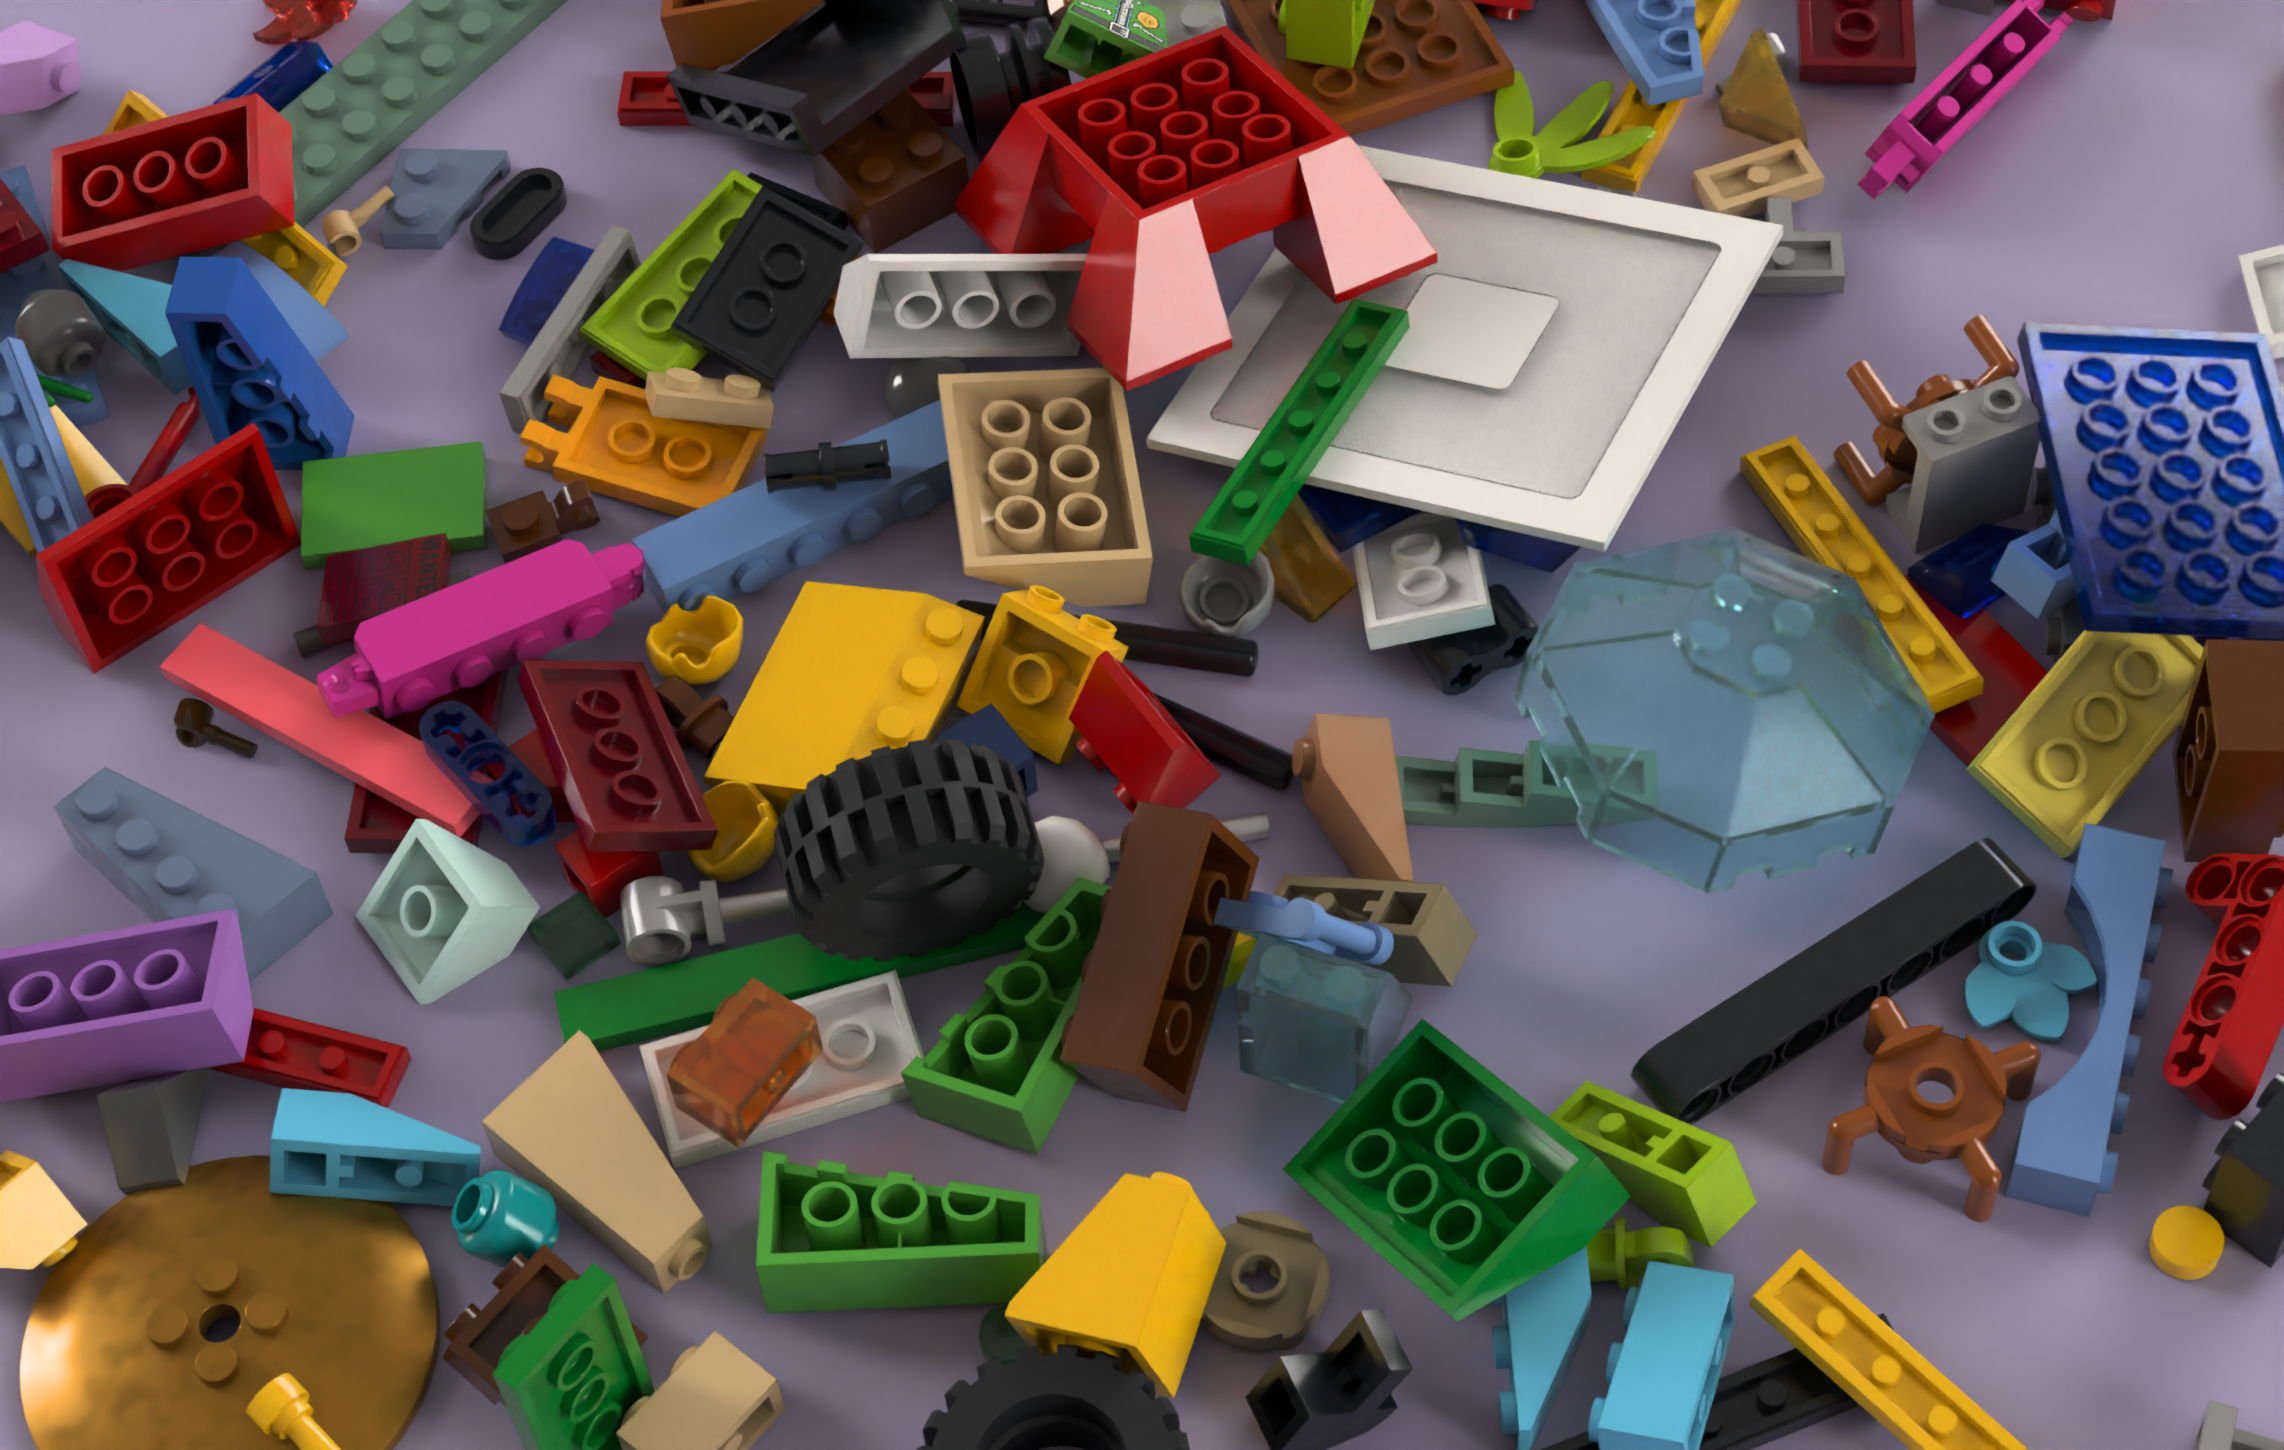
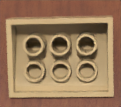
[938,368,1153,607]

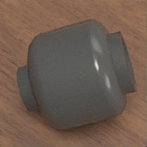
[15,289,106,377]

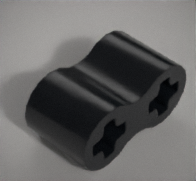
[1408,584,1543,696]

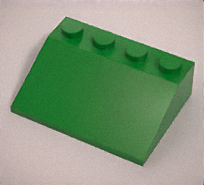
[1282,1018,1631,1322]

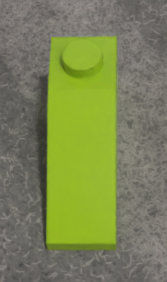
[1549,1081,1757,1248]

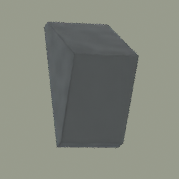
[97,1068,210,1195]

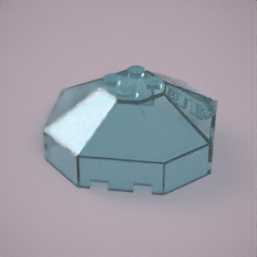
[1513,528,1935,894]

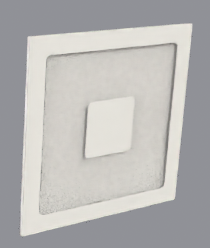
[1146,145,1783,552]

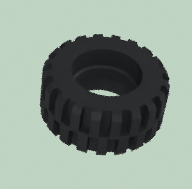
[774,739,1044,961]
[916,1344,1190,1450]

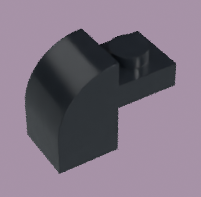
[1245,1309,1413,1450]

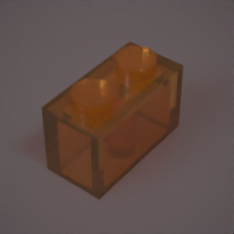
[666,977,823,1148]

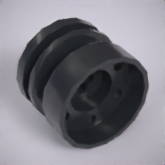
[949,16,1072,155]

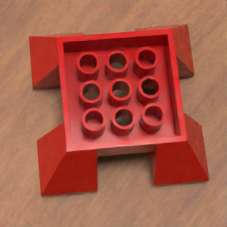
[954,25,1438,391]

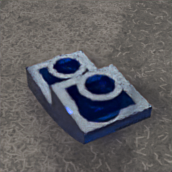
[498,237,595,345]

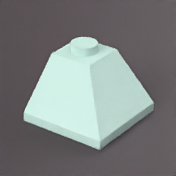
[355,819,540,1004]

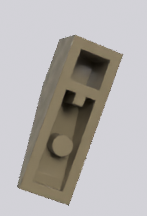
[1273,874,1478,987]

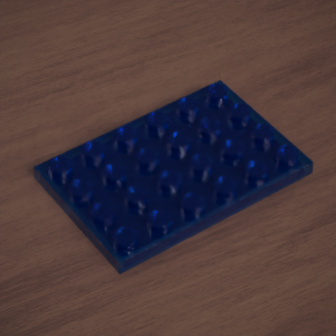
[2017,322,2284,639]

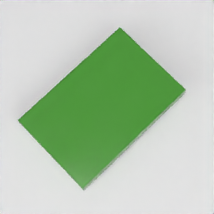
[301,441,487,569]

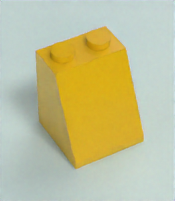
[1004,1172,1226,1398]

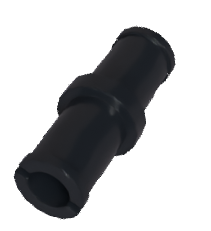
[763,439,891,494]

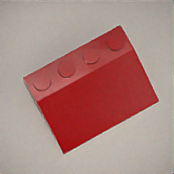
[36,423,301,674]

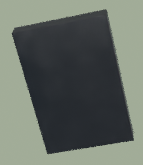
[670,186,865,392]

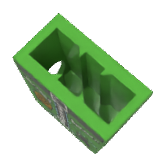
[1044,0,1168,78]

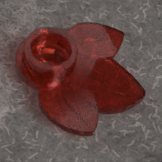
[253,0,357,45]

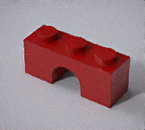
[483,728,664,921]

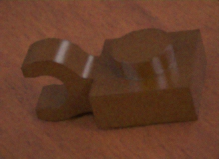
[486,480,600,564]

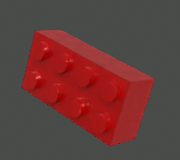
[51,93,295,272]

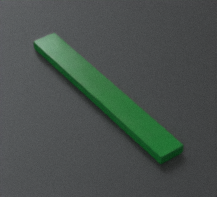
[554,901,1045,1052]

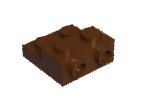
[443,1244,648,1408]

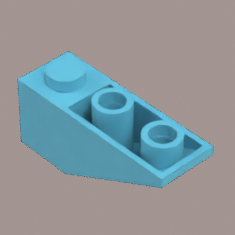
[1489,1246,1592,1450]

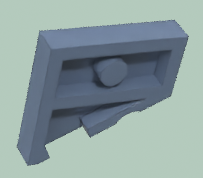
[380,149,511,250]

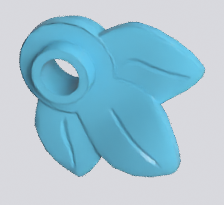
[1964,920,2097,1041]

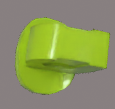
[1586,1217,1695,1290]

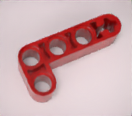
[2163,853,2284,1120]

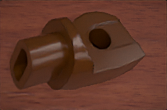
[655,675,734,759]

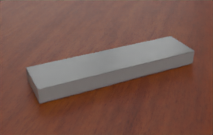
[499,225,641,434]

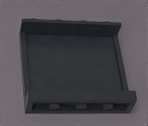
[666,0,968,157]

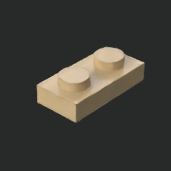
[1692,138,1825,218]
[644,368,775,429]

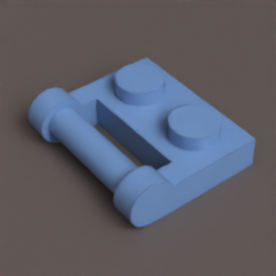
[1214,891,1394,965]

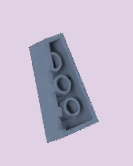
[54,767,333,982]

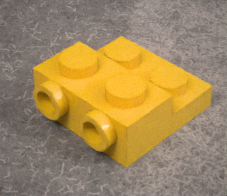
[956,585,1129,765]

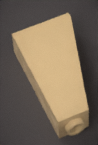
[481,1030,713,1295]

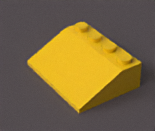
[703,581,984,814]

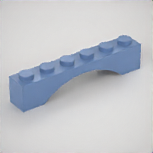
[2005,823,2173,1217]

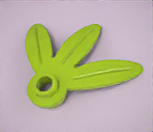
[1488,70,1656,179]

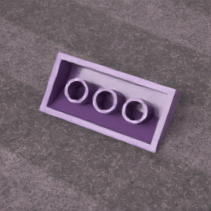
[0,909,254,1103]

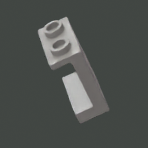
[1884,376,2044,554]

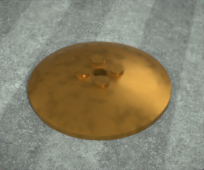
[20,1155,440,1450]

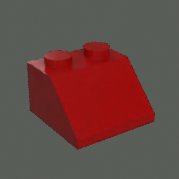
[1069,650,1221,815]

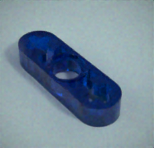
[419,701,557,846]

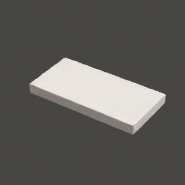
[639,970,925,1169]

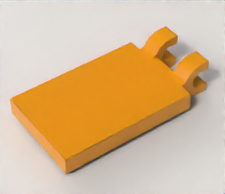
[520,374,767,517]

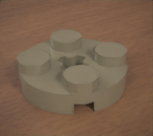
[1200,1211,1330,1351]

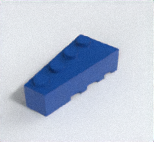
[165,256,355,470]

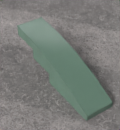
[1395,740,1659,828]

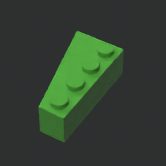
[901,877,1110,1155]
[756,1151,1046,1314]

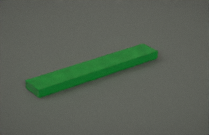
[1189,299,1410,566]

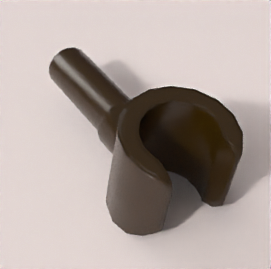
[174,698,258,758]

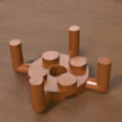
[1833,315,2019,507]
[1821,996,2041,1222]

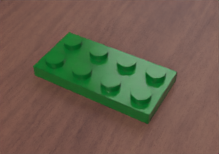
[492,1263,655,1450]

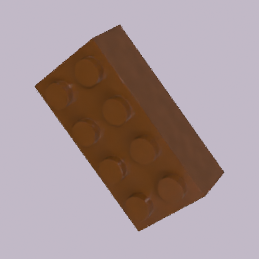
[1060,801,1260,1112]

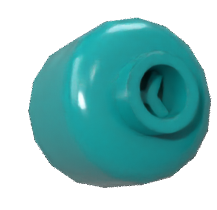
[451,1170,560,1268]

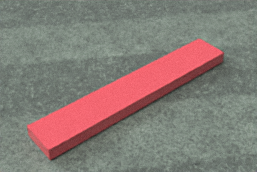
[159,623,498,837]

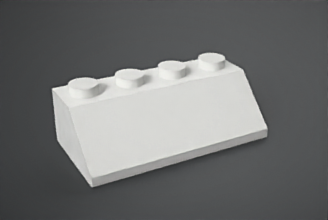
[833,254,1088,358]

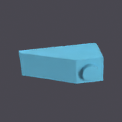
[58,259,192,395]
[269,1088,481,1207]

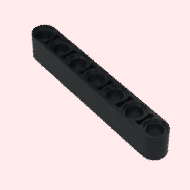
[1631,837,2036,1125]

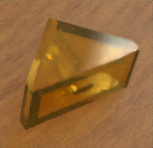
[1718,28,1809,149]
[1259,494,1357,623]

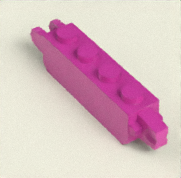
[1857,0,2074,200]
[317,539,644,720]

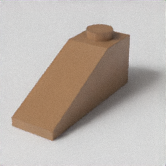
[1292,713,1414,882]

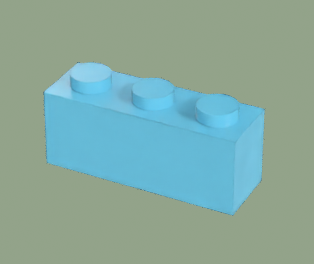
[1588,1261,1736,1450]

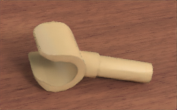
[323,185,396,256]

